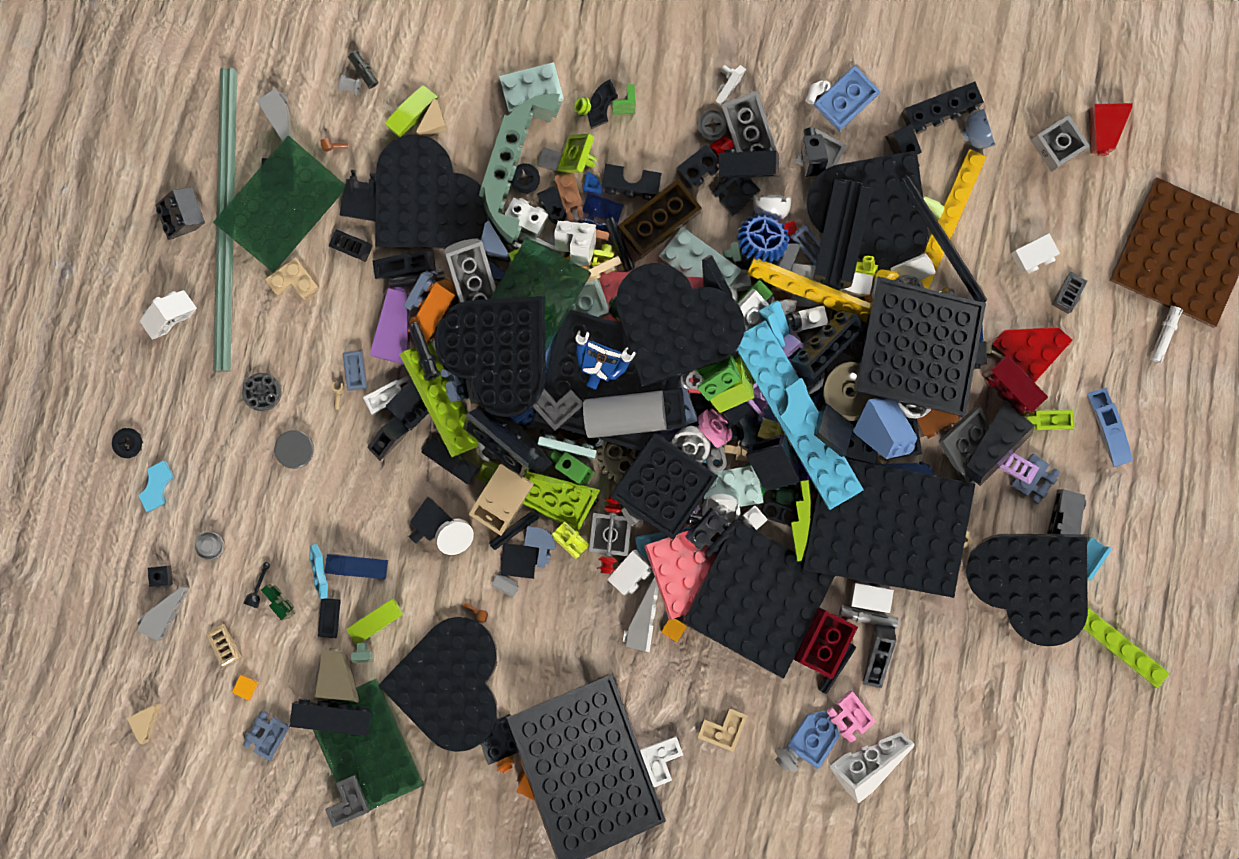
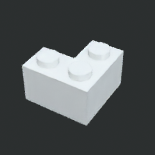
[554,221,596,266]
[139,290,197,340]

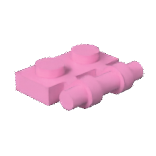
[827,691,876,743]

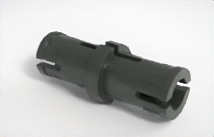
[348,51,379,89]

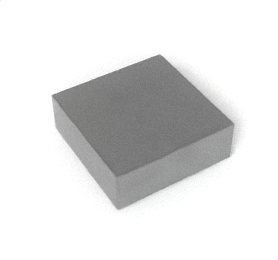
[538,147,562,172]

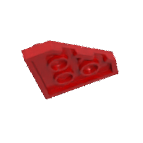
[992,327,1073,382]

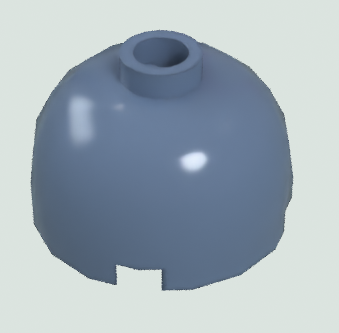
[962,109,995,149]

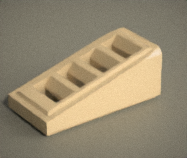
[206,624,242,668]

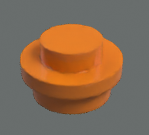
[496,756,515,774]

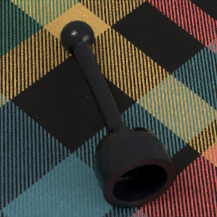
[243,562,270,609]

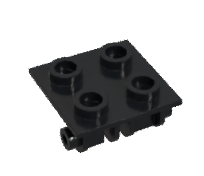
[385,379,429,430]
[481,714,517,765]

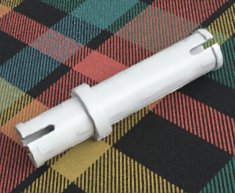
[1150,306,1183,363]

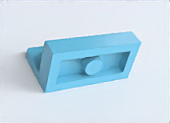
[759,301,790,348]
[1087,537,1112,581]

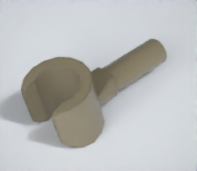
[986,342,1004,358]

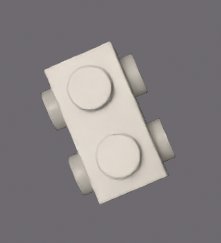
[505,198,548,238]

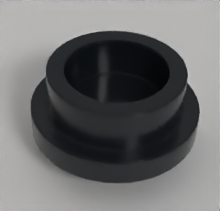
[786,312,802,331]

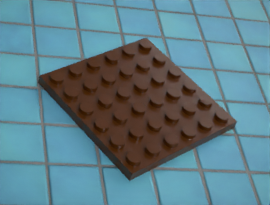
[1109,177,1239,328]

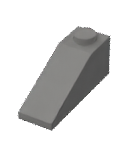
[256,88,294,152]
[137,586,190,641]

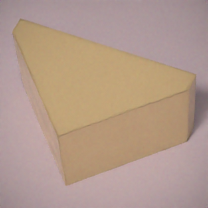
[416,99,447,136]
[127,703,161,745]

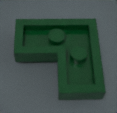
[261,584,295,621]

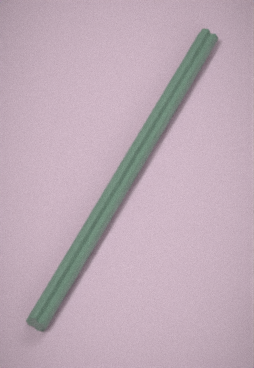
[213,68,237,372]

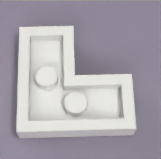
[640,736,683,787]

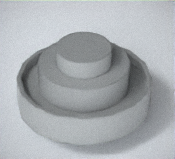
[195,532,224,560]
[775,747,799,773]

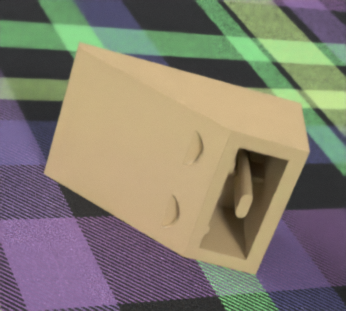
[469,462,534,535]

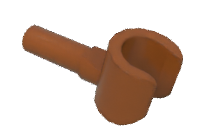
[320,138,348,152]
[463,602,488,622]

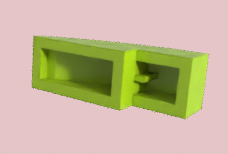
[384,85,438,138]
[346,598,404,646]

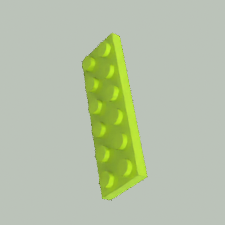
[399,342,478,457]

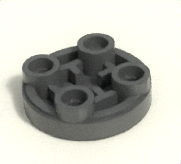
[242,373,282,411]
[274,430,314,469]

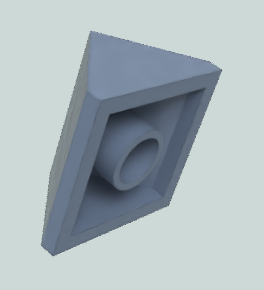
[481,221,511,262]

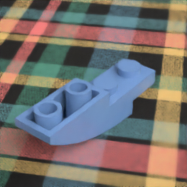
[1087,388,1133,467]

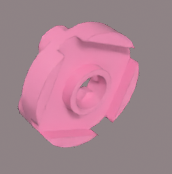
[697,409,732,448]

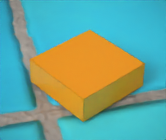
[661,618,687,642]
[232,674,259,701]

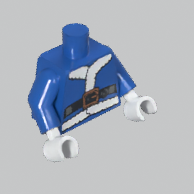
[576,331,636,389]

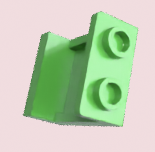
[695,355,741,401]

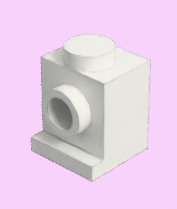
[739,505,768,530]

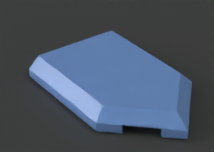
[786,710,840,769]

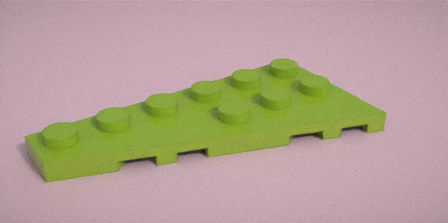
[477,461,600,532]

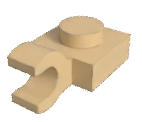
[723,441,749,462]

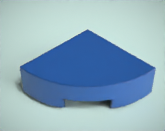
[583,172,602,195]

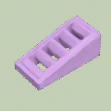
[998,453,1039,485]

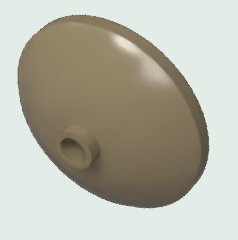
[823,362,880,421]

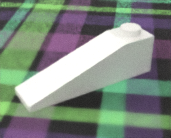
[791,264,873,308]
[623,576,659,652]
[830,732,915,803]

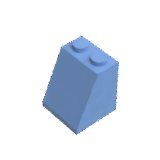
[853,398,917,459]

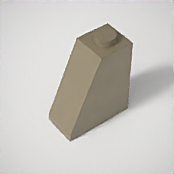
[315,648,359,703]

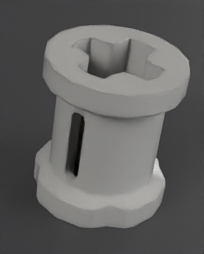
[338,74,362,96]
[680,372,703,389]

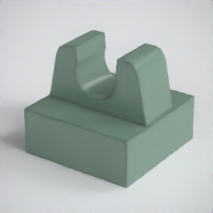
[723,242,744,264]
[351,643,374,663]

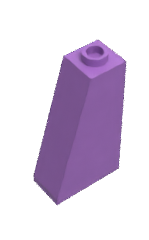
[370,287,410,365]

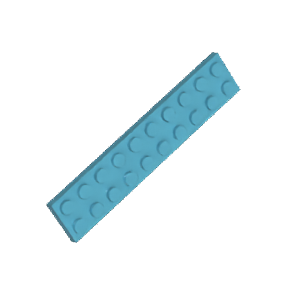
[737,320,863,510]

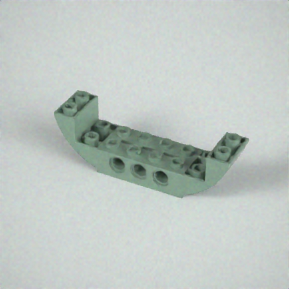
[479,94,562,246]

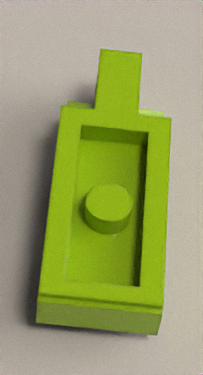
[1025,410,1074,430]

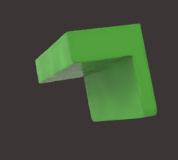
[612,84,636,115]

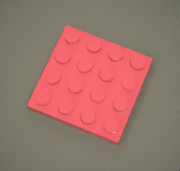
[644,529,721,620]

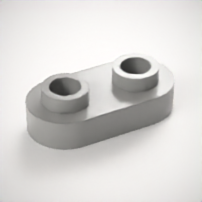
[706,445,727,473]

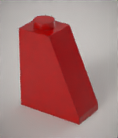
[1089,103,1133,156]

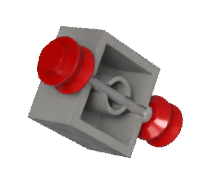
[589,496,631,574]

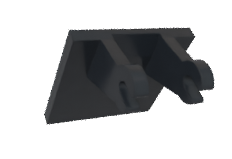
[339,169,376,222]

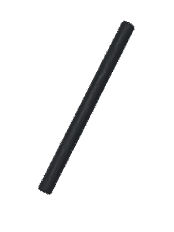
[899,176,987,303]

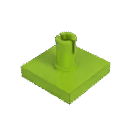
[557,134,597,173]

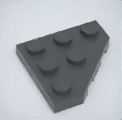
[938,407,989,484]

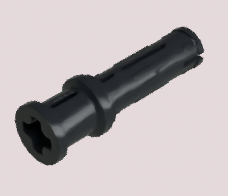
[408,322,441,381]

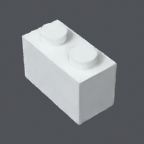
[1011,233,1060,274]
[607,550,652,595]
[849,580,894,613]

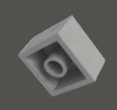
[1031,115,1090,172]

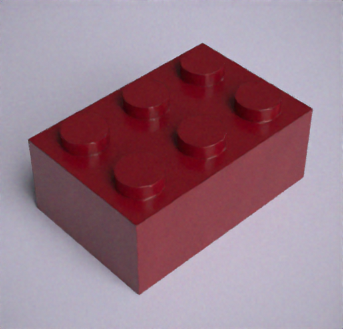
[982,355,1048,415]
[794,607,858,680]

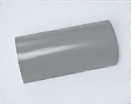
[722,91,781,166]
[444,239,499,303]
[583,391,667,438]

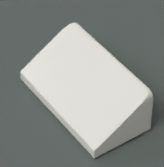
[890,253,935,284]

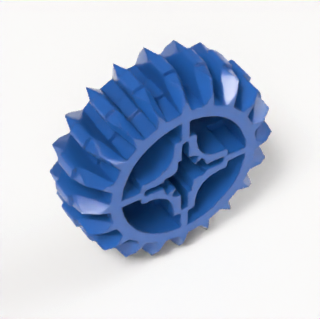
[737,213,789,263]

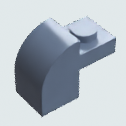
[524,526,556,568]

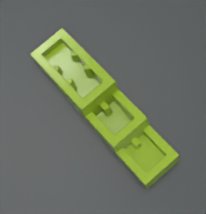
[791,480,811,561]

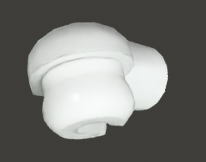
[805,81,830,104]

